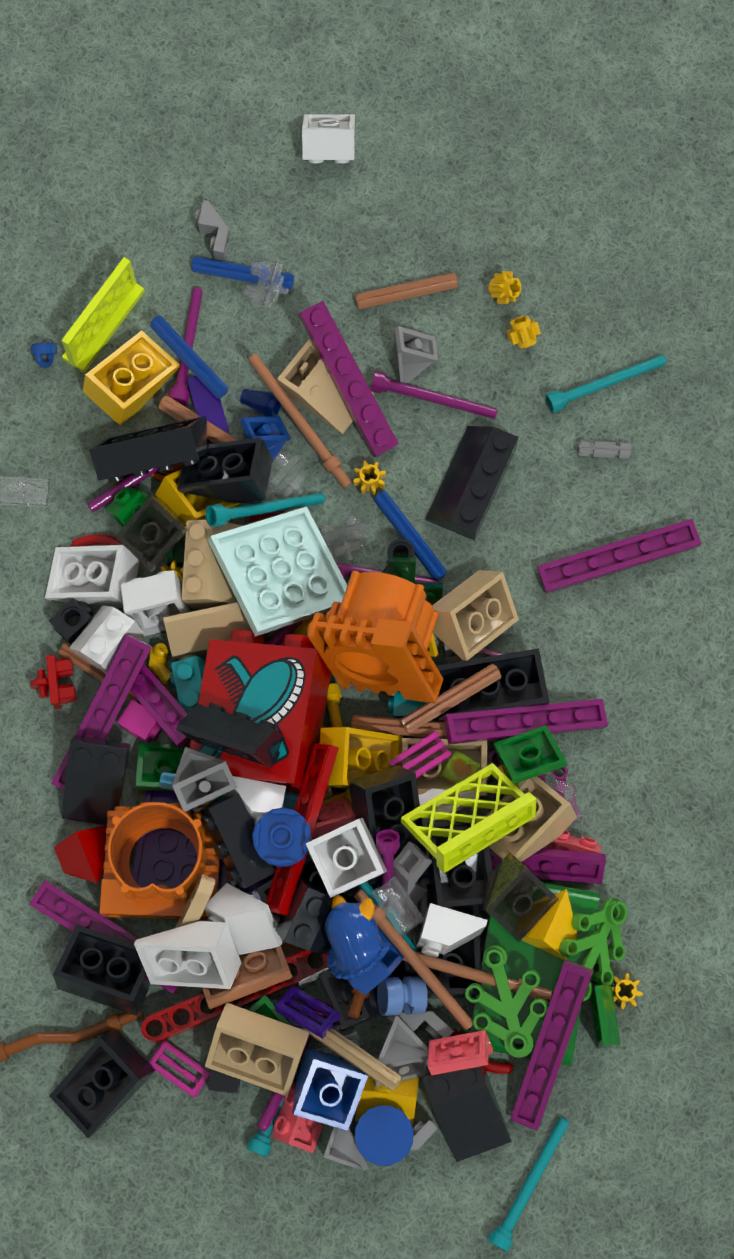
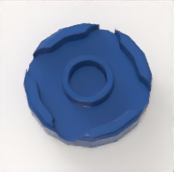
[252,808,312,867]
[355,1105,414,1166]

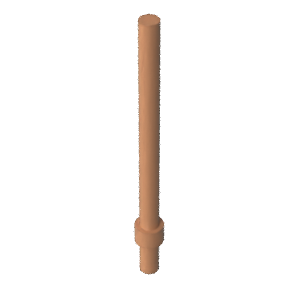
[248,353,352,489]
[353,889,473,1030]
[403,952,552,1002]

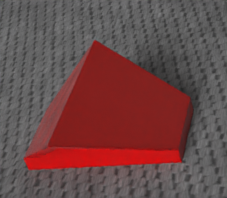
[54,825,107,883]

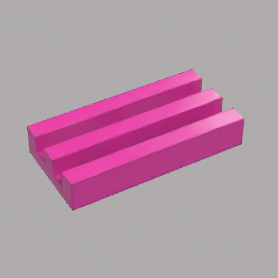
[388,731,452,779]
[149,1040,210,1098]

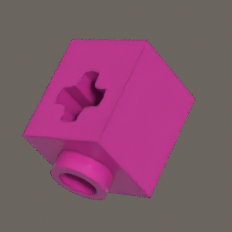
[117,700,163,743]

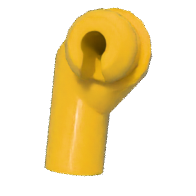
[148,643,171,685]

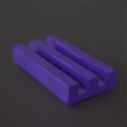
[275,985,340,1039]

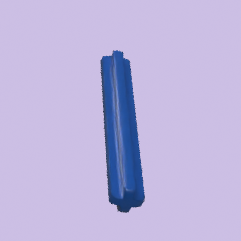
[191,256,294,290]
[150,315,228,399]
[374,491,447,581]

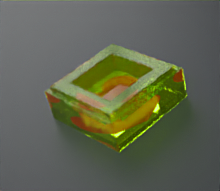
[441,750,481,784]

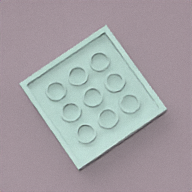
[208,507,347,636]

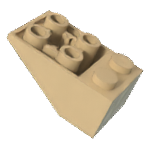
[277,339,374,435]

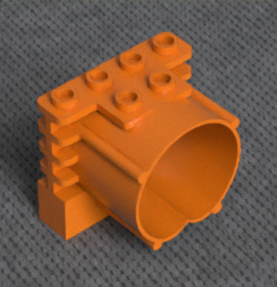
[307,571,443,704]
[100,802,220,921]

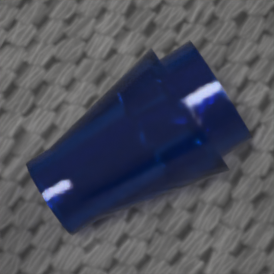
[240,389,281,417]

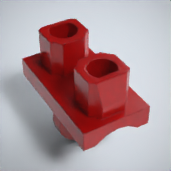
[30,655,77,710]

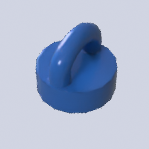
[30,343,57,368]

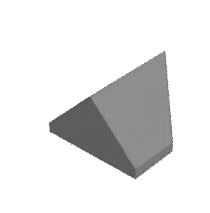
[394,326,438,384]
[172,747,238,812]
[373,1015,430,1086]
[323,1127,369,1171]

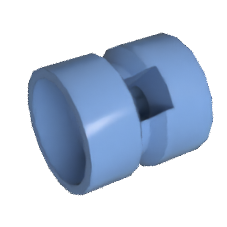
[377,976,428,1016]

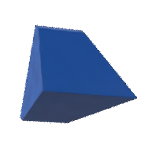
[240,416,291,463]

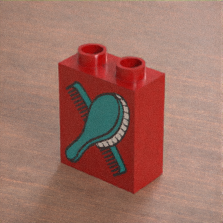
[190,630,331,794]

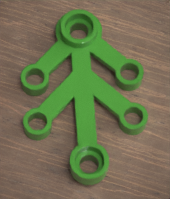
[559,898,627,1001]
[465,944,548,1058]

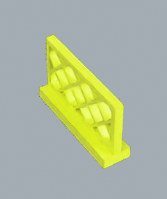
[61,257,145,373]
[401,763,536,873]

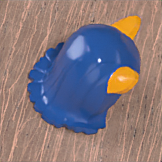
[325,895,390,980]

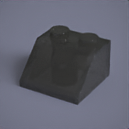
[116,495,188,572]
[483,852,559,942]

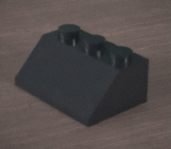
[176,703,284,768]
[200,793,275,889]
[53,925,150,1016]

